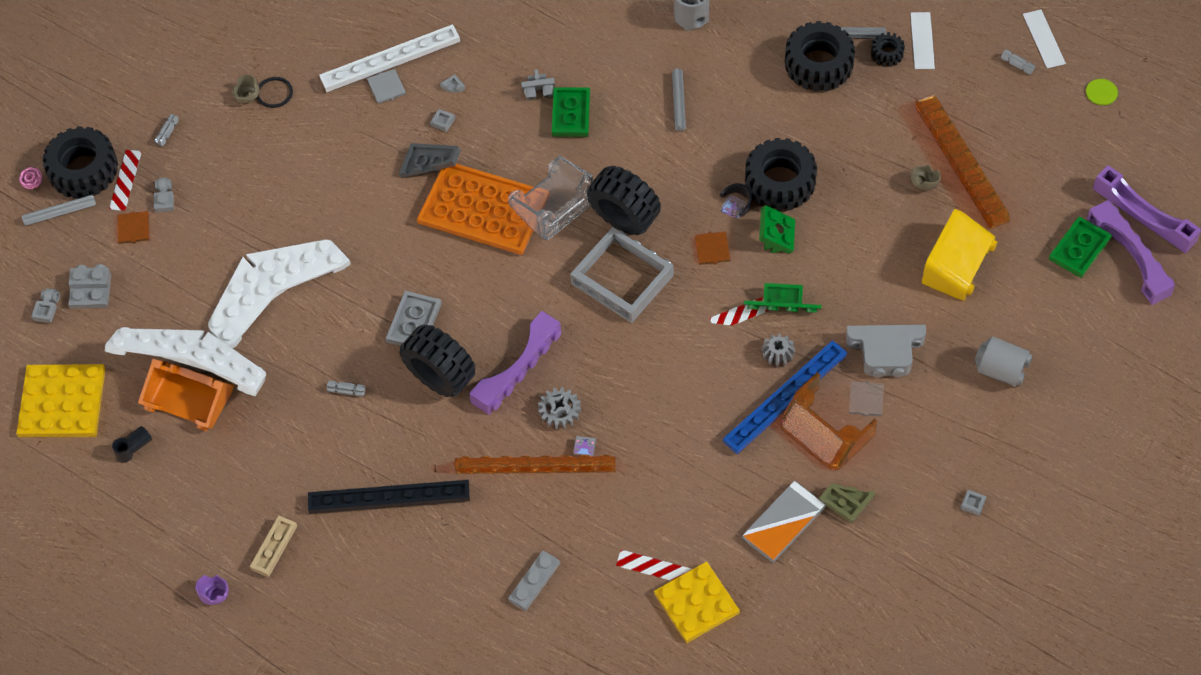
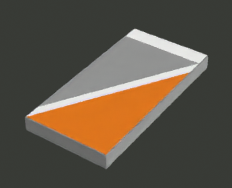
[742,481,826,563]

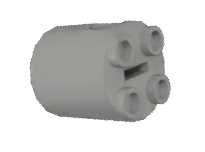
[674,0,710,31]
[975,336,1032,387]

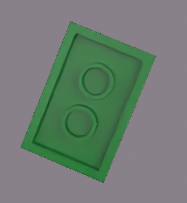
[552,87,590,137]
[1048,216,1112,279]

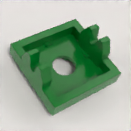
[759,205,795,254]

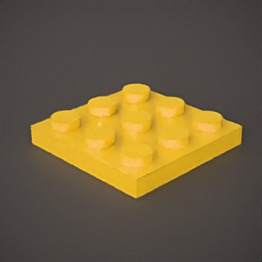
[654,562,740,644]

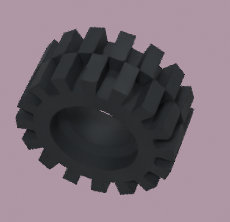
[871,32,905,67]

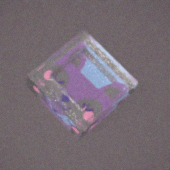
[721,195,746,219]

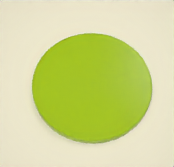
[1086,79,1118,106]

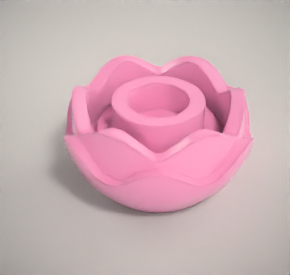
[19,167,42,189]

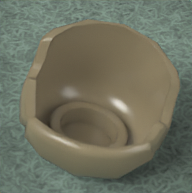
[232,75,260,103]
[910,165,941,191]

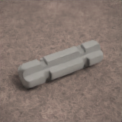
[1001,49,1035,75]
[154,114,179,147]
[327,381,365,397]

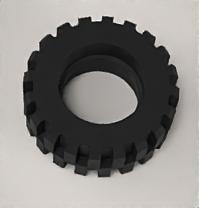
[784,21,855,92]
[43,126,118,199]
[745,138,817,211]
[587,166,661,235]
[399,324,476,397]

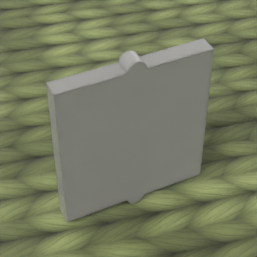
[367,69,406,104]

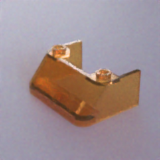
[780,372,877,471]

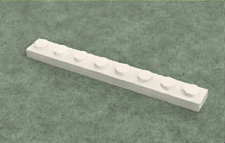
[319,24,460,92]

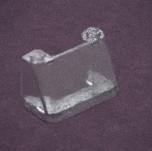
[508,156,593,240]

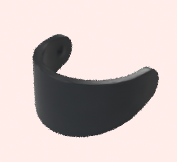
[720,183,752,217]

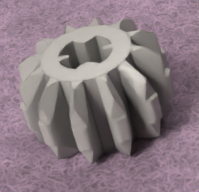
[761,333,795,367]

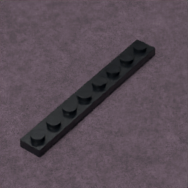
[308,479,470,514]

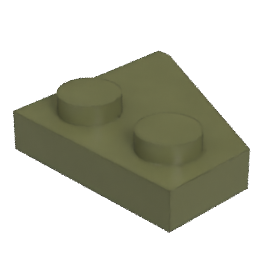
[819,483,875,524]

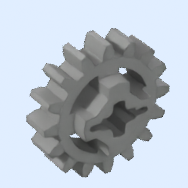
[538,387,581,429]

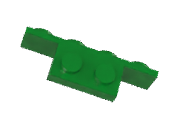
[744,283,822,313]

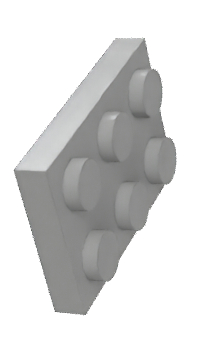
[386,291,442,346]

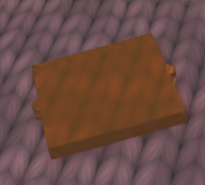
[117,211,150,244]
[695,231,731,265]

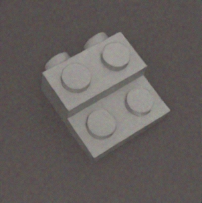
[68,264,112,309]

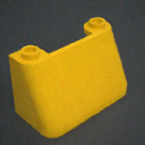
[922,209,998,301]

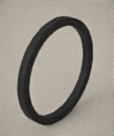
[257,77,293,108]

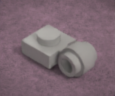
[154,177,174,213]
[31,288,60,323]

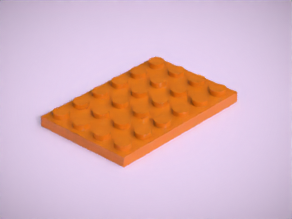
[417,164,550,255]

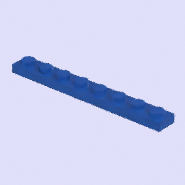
[723,340,847,455]

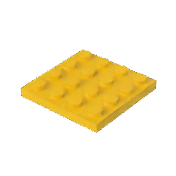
[16,364,106,437]

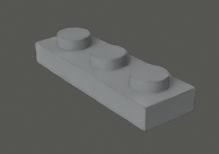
[508,551,560,612]

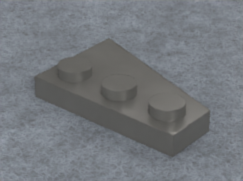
[399,143,461,178]

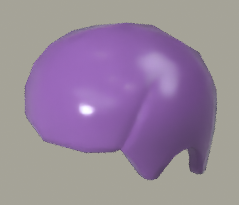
[195,575,229,605]

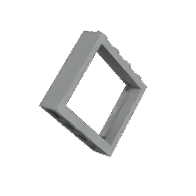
[570,227,674,323]

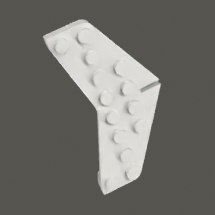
[208,240,351,349]
[105,327,266,396]

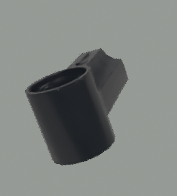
[112,426,152,463]

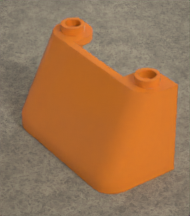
[138,358,234,431]

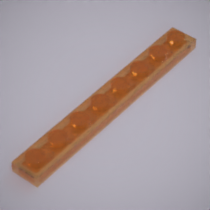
[454,455,616,474]

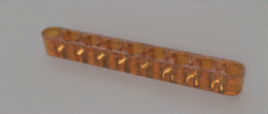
[915,94,1010,229]

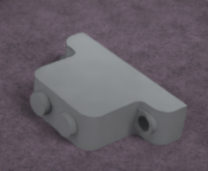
[846,325,926,378]

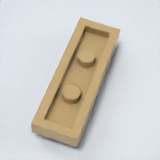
[250,515,297,577]

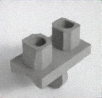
[521,69,555,100]

